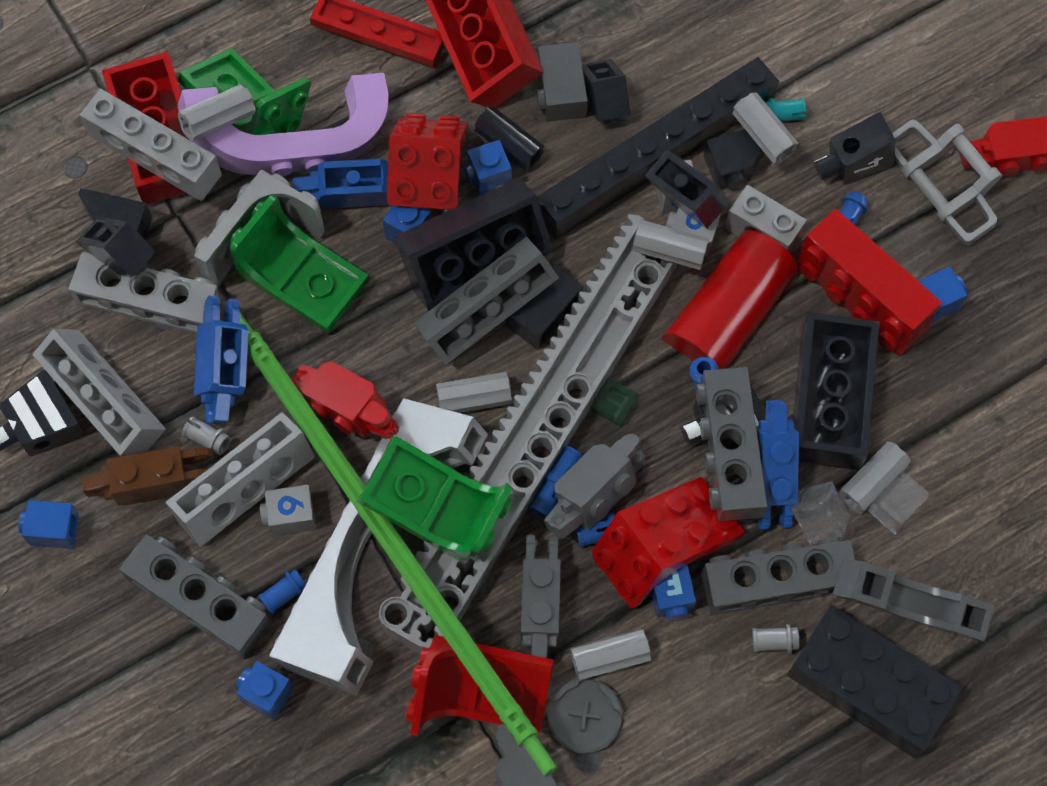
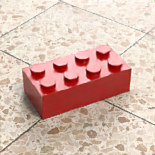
[425,0,544,108]
[102,52,189,205]
[797,208,942,357]

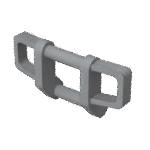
[892,120,1002,245]

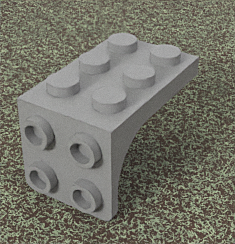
[194,169,325,288]

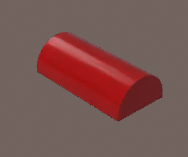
[661,230,798,369]

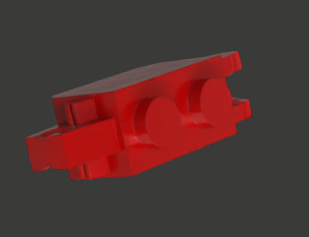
[959,116,1047,177]
[291,361,399,440]

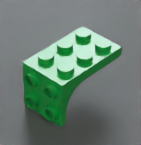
[178,48,311,135]
[230,195,369,334]
[357,435,513,561]

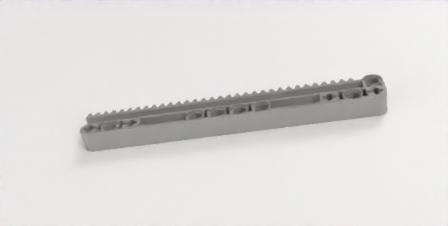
[379,214,677,655]

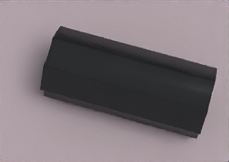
[474,106,544,171]

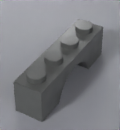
[833,559,995,642]

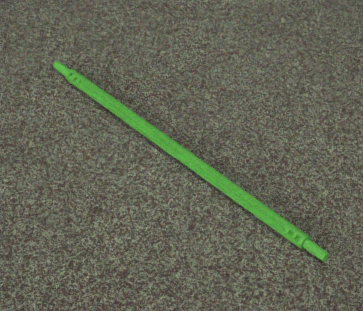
[240,312,558,777]

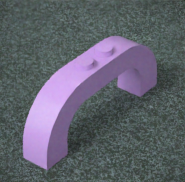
[178,73,388,176]

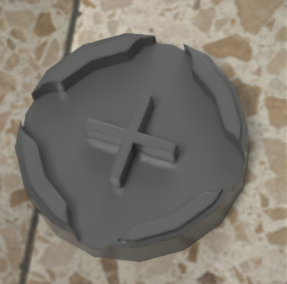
[547,679,622,755]

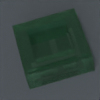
[590,377,639,427]

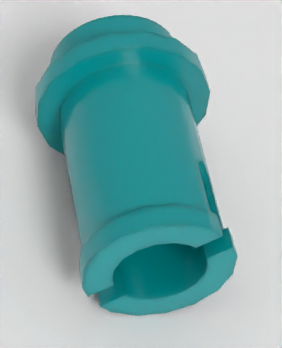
[765,98,806,121]

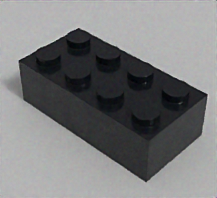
[394,177,554,311]
[792,312,879,470]
[786,604,963,759]

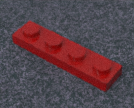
[310,0,444,67]

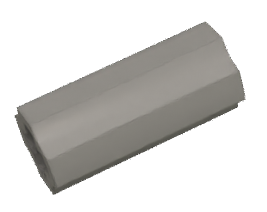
[178,84,256,142]
[732,93,799,164]
[632,220,709,270]
[436,372,512,413]
[838,441,911,515]
[570,629,651,680]

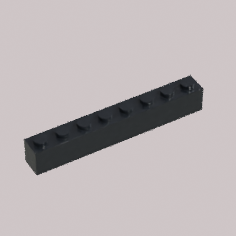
[537,56,779,240]

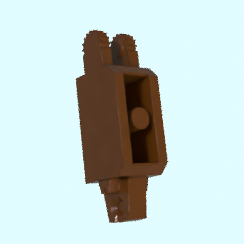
[81,446,213,506]

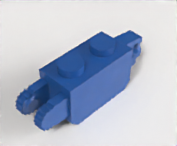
[292,159,390,209]
[194,295,248,424]
[756,400,799,530]

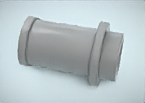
[182,416,231,455]
[752,624,799,654]

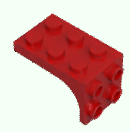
[387,113,468,210]
[592,476,745,608]
[406,635,554,736]

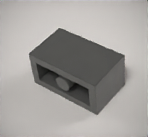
[534,42,587,122]

